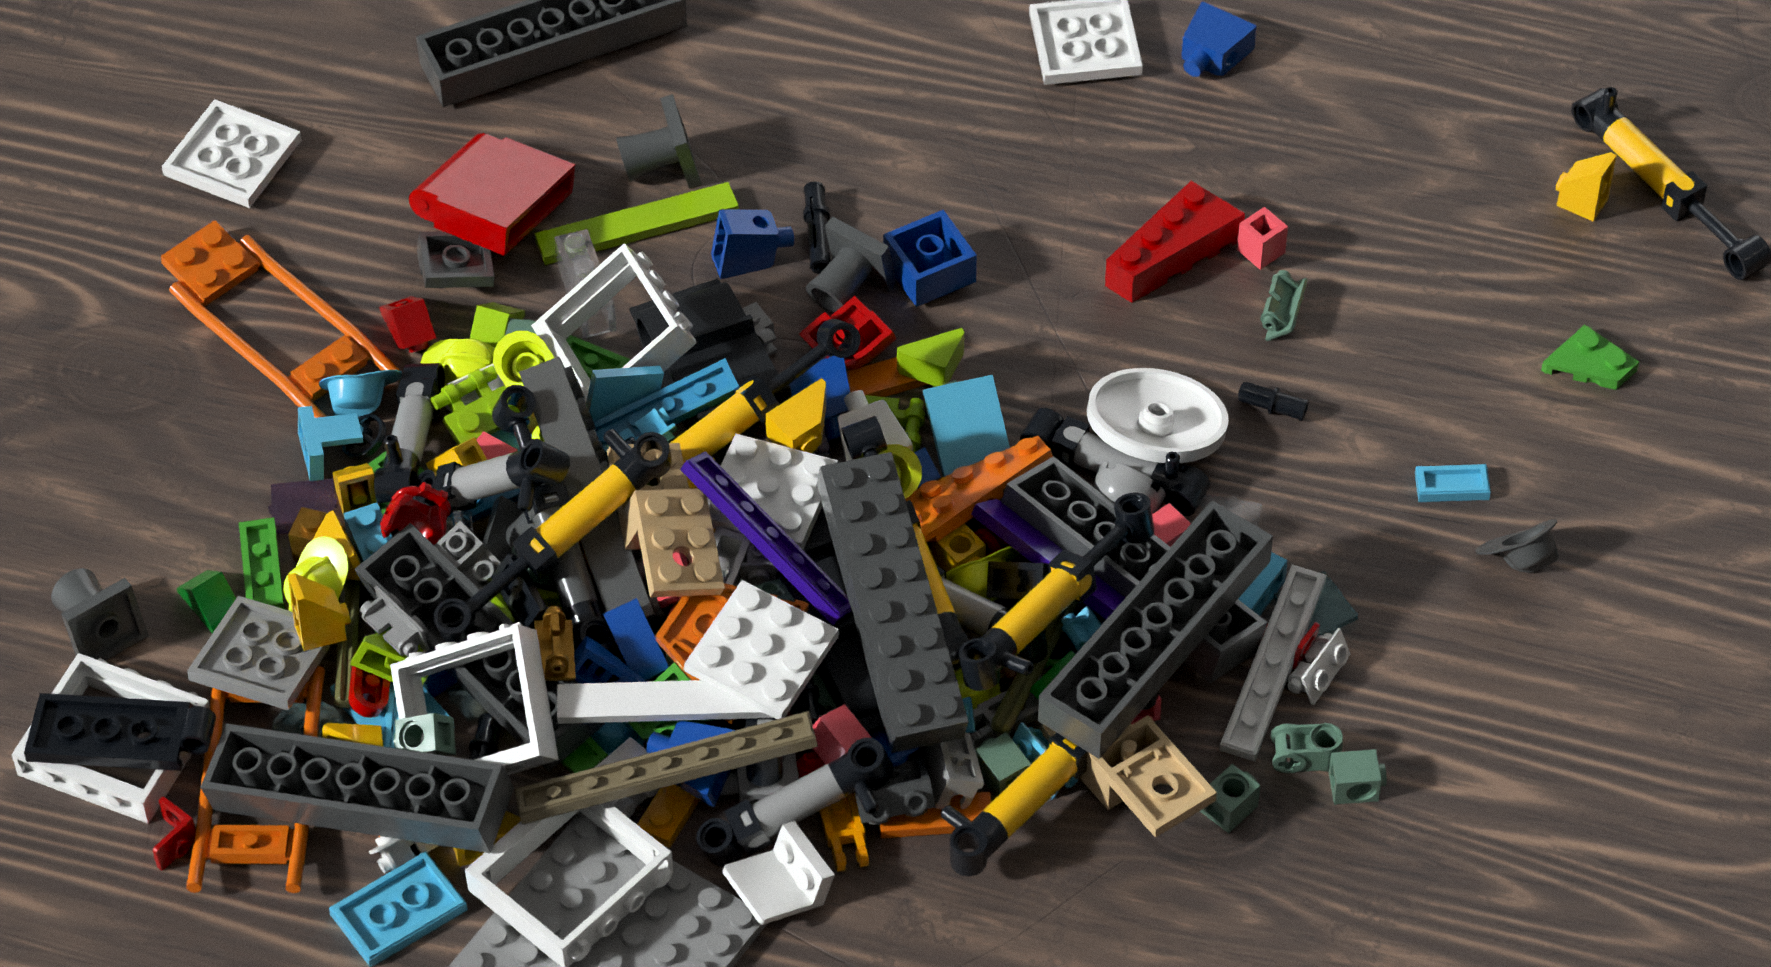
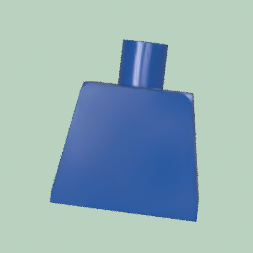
[1182,1,1257,77]
[711,209,794,279]
[789,356,851,443]
[646,721,735,807]

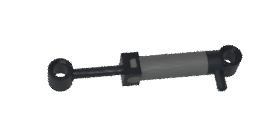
[492,385,615,664]

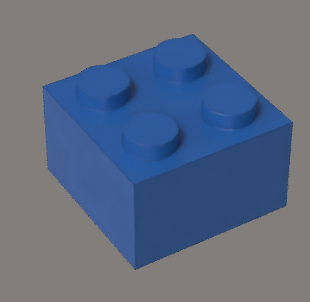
[883,209,977,307]

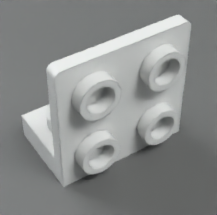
[723,821,835,925]

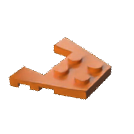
[656,583,809,725]

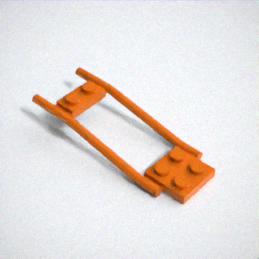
[161,220,403,418]
[186,666,325,893]

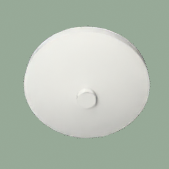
[1087,368,1228,463]

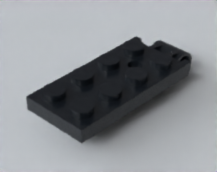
[24,693,216,771]

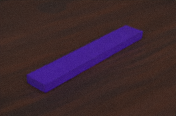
[680,452,852,625]
[971,498,1125,620]

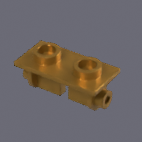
[534,606,576,681]

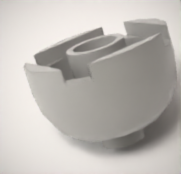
[1092,462,1166,514]

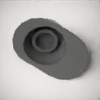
[1475,519,1559,573]

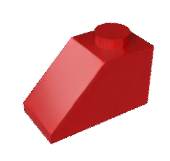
[379,296,436,353]

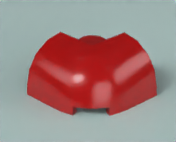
[799,295,896,370]

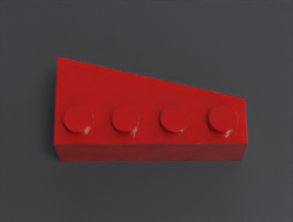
[1105,181,1245,303]

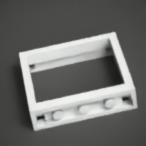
[531,243,697,403]
[390,622,559,775]
[11,653,210,824]
[465,802,673,967]

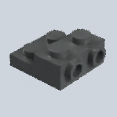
[417,231,495,288]
[854,756,936,825]

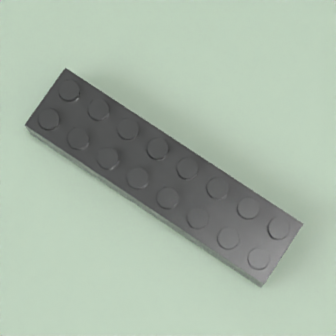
[416,0,687,107]
[519,356,667,637]
[817,452,969,753]
[1001,456,1268,683]
[1038,500,1273,759]
[355,523,605,772]
[200,723,514,853]

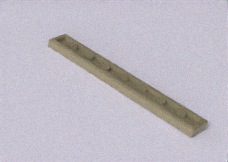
[515,711,818,825]

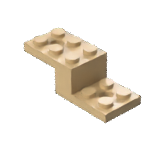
[607,443,725,597]
[1042,715,1217,838]

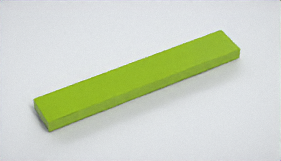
[535,182,739,265]

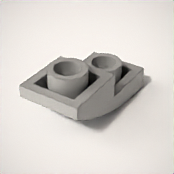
[434,521,501,590]

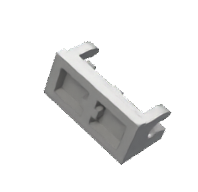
[922,732,984,809]

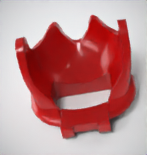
[380,482,451,545]

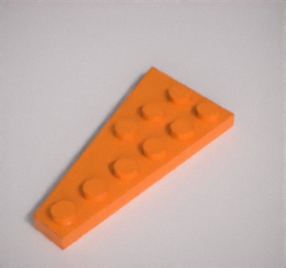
[905,435,1053,542]

